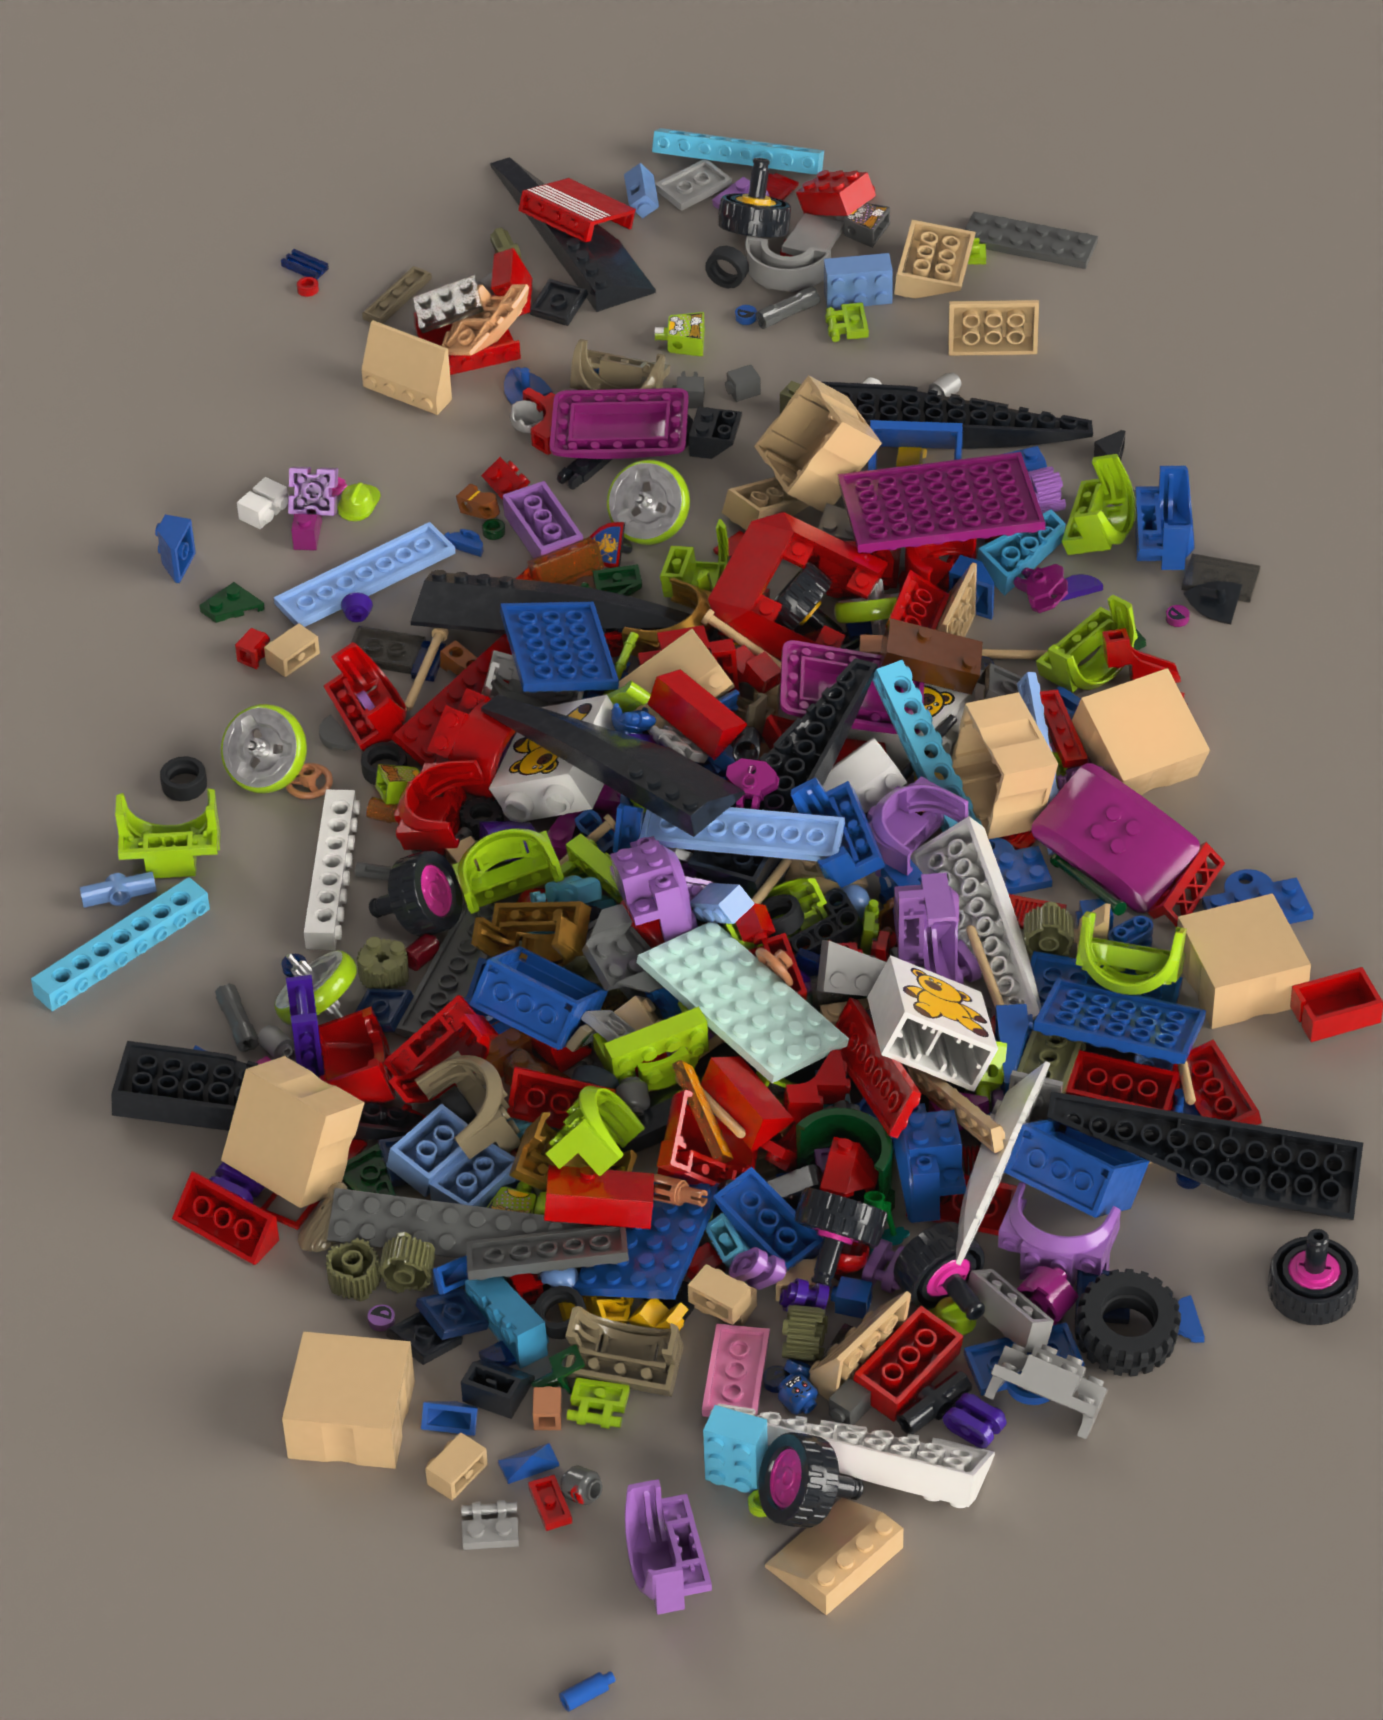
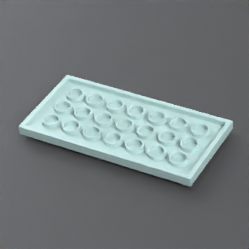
[636,921,849,1083]

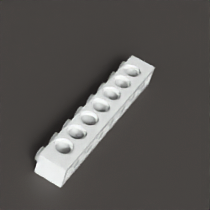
[304,789,360,950]

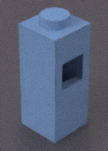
[624,163,659,219]

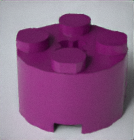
[1017,1266,1079,1325]

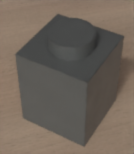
[725,365,761,402]
[829,1378,871,1425]

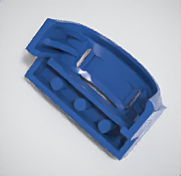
[791,777,886,888]

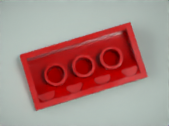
[885,570,949,630]
[1172,1039,1262,1125]

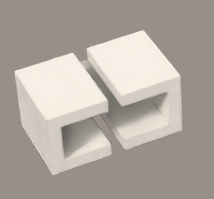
[237,477,289,529]

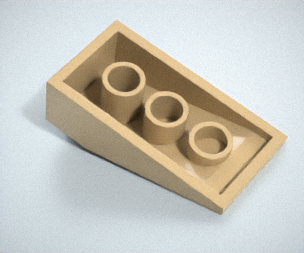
[722,477,810,531]

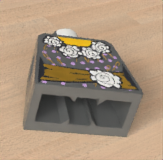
[836,203,890,248]

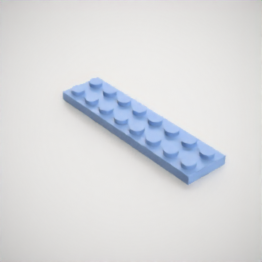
[274,522,456,627]
[639,807,845,861]

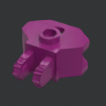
[1013,564,1068,613]
[726,758,780,810]

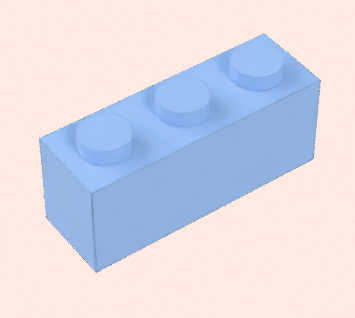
[690,883,755,924]

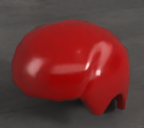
[837,1242,870,1273]

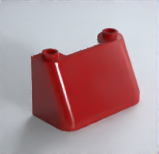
[318,1007,396,1102]

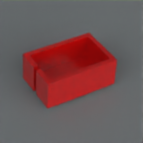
[796,170,876,216]
[1290,967,1383,1042]

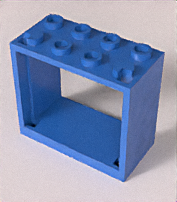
[868,420,963,471]
[469,946,609,1050]
[1004,1119,1150,1218]

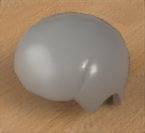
[510,400,544,433]

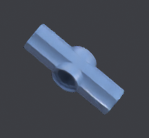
[79,872,157,908]

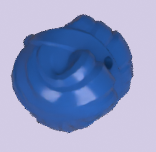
[611,703,656,734]

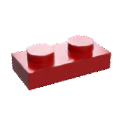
[528,1474,572,1531]

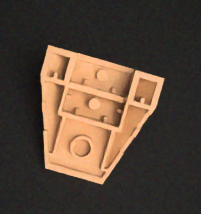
[442,284,529,355]

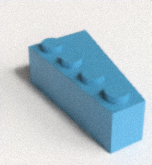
[977,509,1066,596]
[465,1276,549,1369]

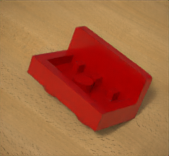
[481,457,531,500]

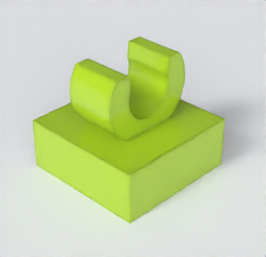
[968,238,986,265]

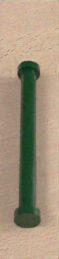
[1050,853,1127,916]

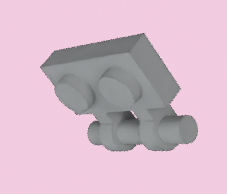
[649,725,708,763]
[461,1500,519,1550]

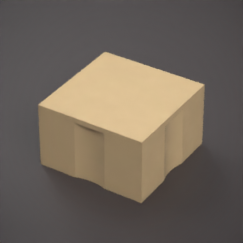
[754,375,882,512]
[1072,668,1210,795]
[952,692,1058,840]
[1177,893,1311,1029]
[221,1056,365,1208]
[282,1332,415,1469]

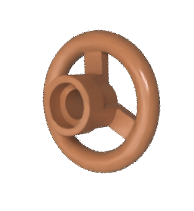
[286,763,333,799]
[755,948,793,987]

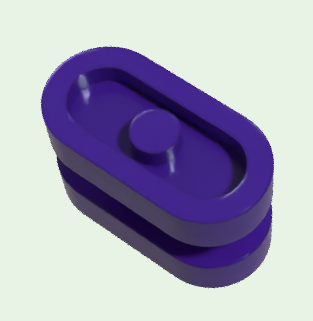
[209,1162,265,1204]
[779,1278,829,1312]
[943,1393,1007,1449]

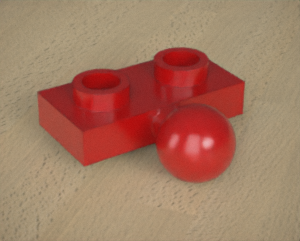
[871,931,897,962]

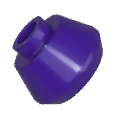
[341,592,373,622]

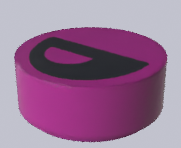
[1166,605,1190,627]

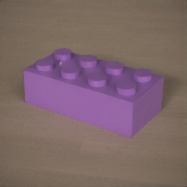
[503,481,584,571]

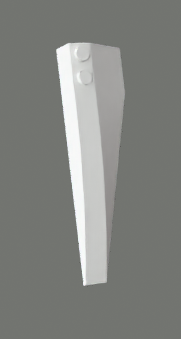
[910,816,1041,1021]
[956,1061,1050,1266]
[710,1404,995,1508]

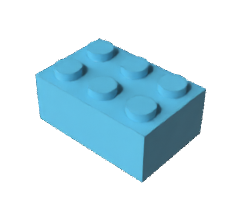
[703,1405,768,1493]

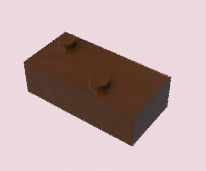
[879,618,983,695]

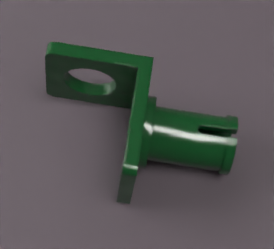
[531,1344,585,1395]

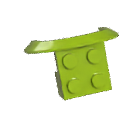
[660,519,729,598]

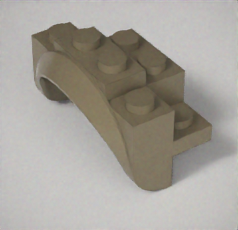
[570,339,670,390]

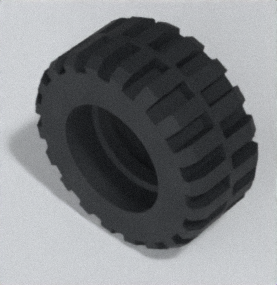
[1075,1269,1181,1377]

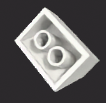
[822,737,907,814]

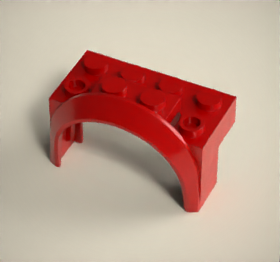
[323,642,407,752]

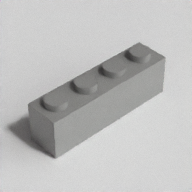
[967,1269,1054,1353]

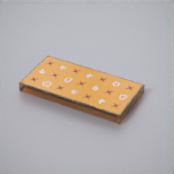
[672,1060,734,1163]

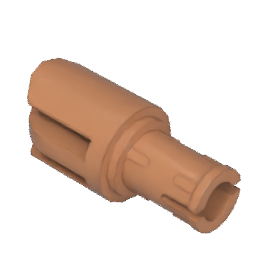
[653,1174,708,1207]

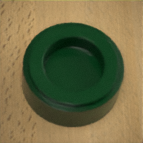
[482,519,505,540]

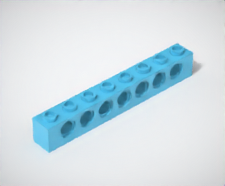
[652,128,824,175]
[873,660,982,832]
[31,877,210,1011]

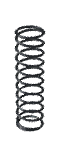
[732,726,762,761]

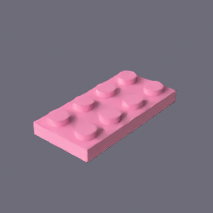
[702,1324,770,1417]

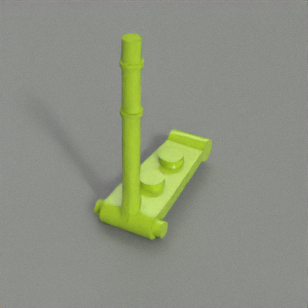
[603,632,651,713]

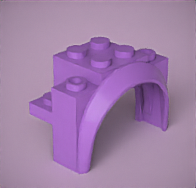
[867,776,968,877]
[609,836,693,942]
[894,873,959,982]
[998,1182,1121,1287]
[625,1479,712,1615]

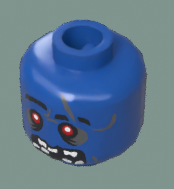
[778,1374,818,1415]

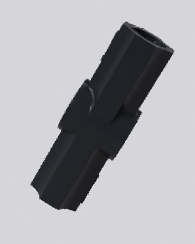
[897,1371,972,1434]

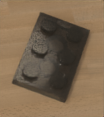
[413,275,484,334]

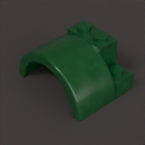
[796,1108,895,1211]

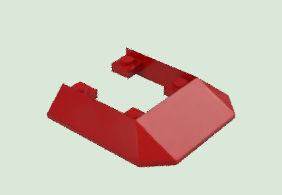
[708,512,888,661]

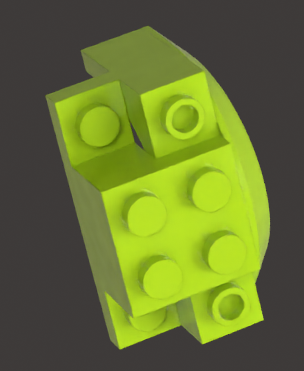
[115,788,221,878]

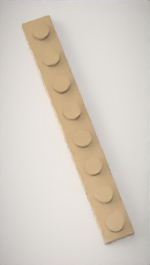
[905,1064,1005,1153]

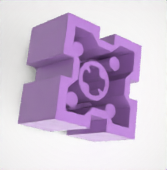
[288,466,338,516]

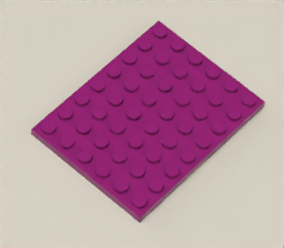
[838,452,1045,553]

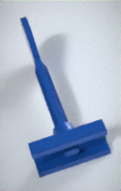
[613,804,645,853]

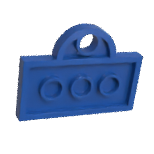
[989,838,1052,894]
[1202,869,1313,924]
[964,1322,1085,1405]

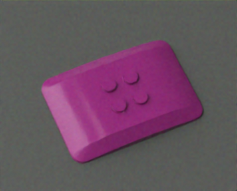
[550,388,689,459]
[779,640,924,734]
[1031,763,1200,913]

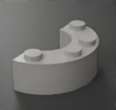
[745,236,831,293]

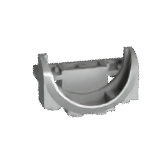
[984,1343,1108,1439]

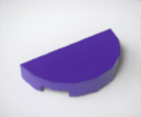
[1060,574,1103,602]

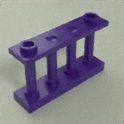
[286,975,324,1078]

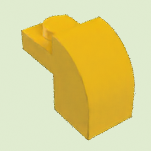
[896,447,927,467]
[628,1298,689,1331]

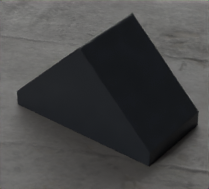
[1094,430,1126,461]

